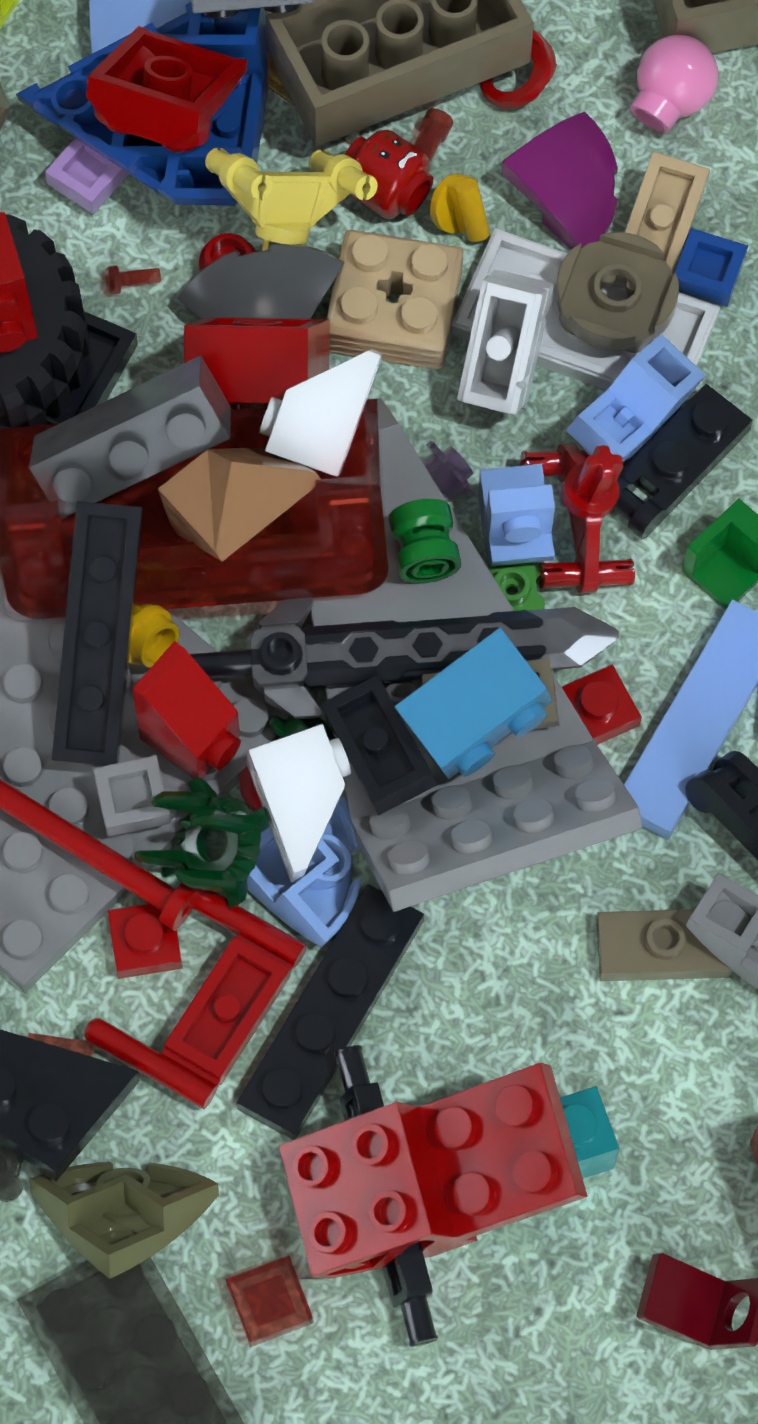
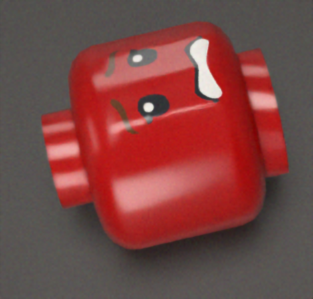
[345,129,434,219]

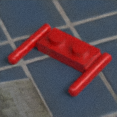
[84,882,307,1110]

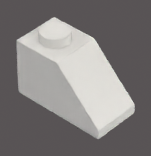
[259,349,383,477]
[246,724,351,882]

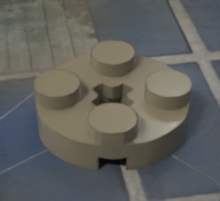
[556,232,679,353]

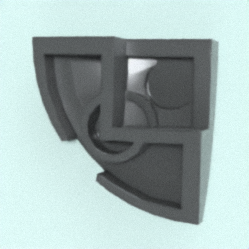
[177,242,345,319]

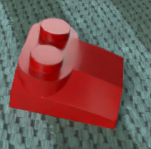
[86,26,248,152]

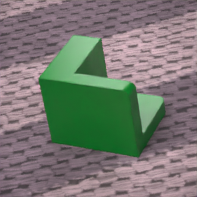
[682,498,758,609]

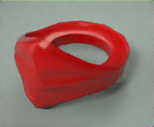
[479,29,557,110]

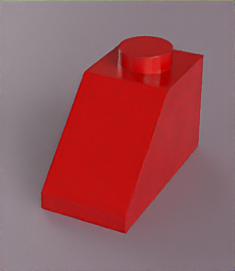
[132,641,241,779]

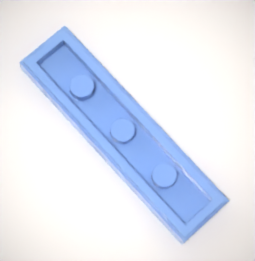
[624,599,758,840]

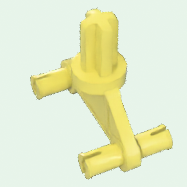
[205,148,377,251]

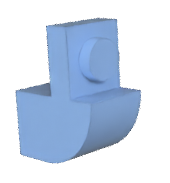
[566,334,706,461]
[478,464,555,567]

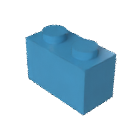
[394,628,553,779]

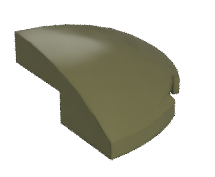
[30,1162,219,1279]

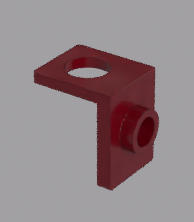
[636,1253,758,1350]

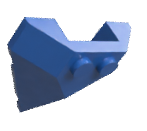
[16,2,268,206]

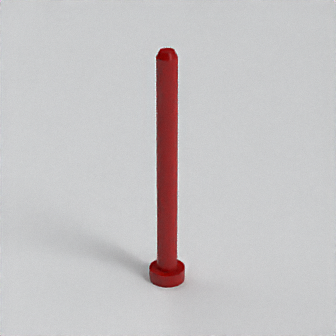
[0,778,199,931]

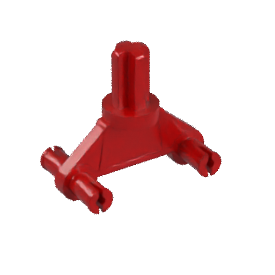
[520,443,635,594]

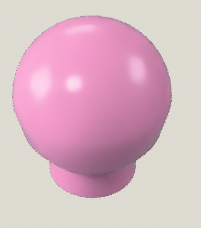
[629,35,719,134]

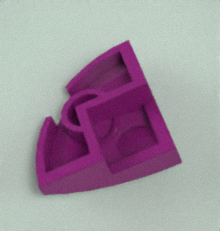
[501,112,618,249]

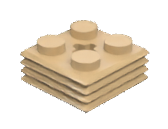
[327,229,464,369]

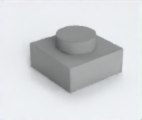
[93,755,171,837]

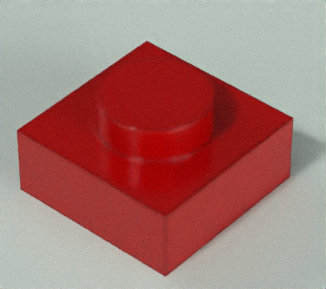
[562,664,642,745]
[107,904,183,979]

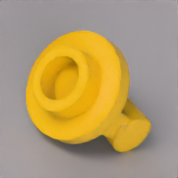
[430,173,490,242]

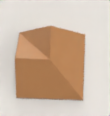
[158,447,322,562]

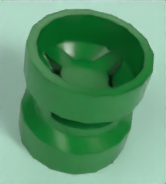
[388,498,461,584]

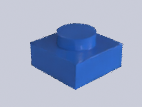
[673,228,748,307]

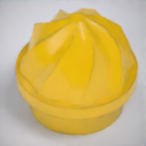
[129,604,180,668]

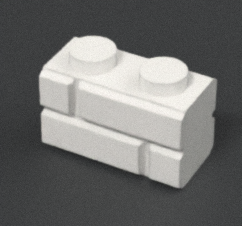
[457,270,554,414]

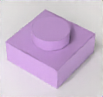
[45,138,129,215]

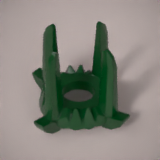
[134,777,271,909]

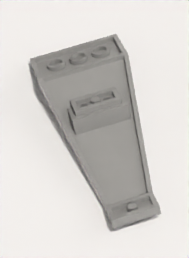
[266,398,643,912]

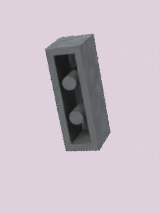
[29,355,231,519]

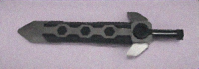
[190,597,619,720]

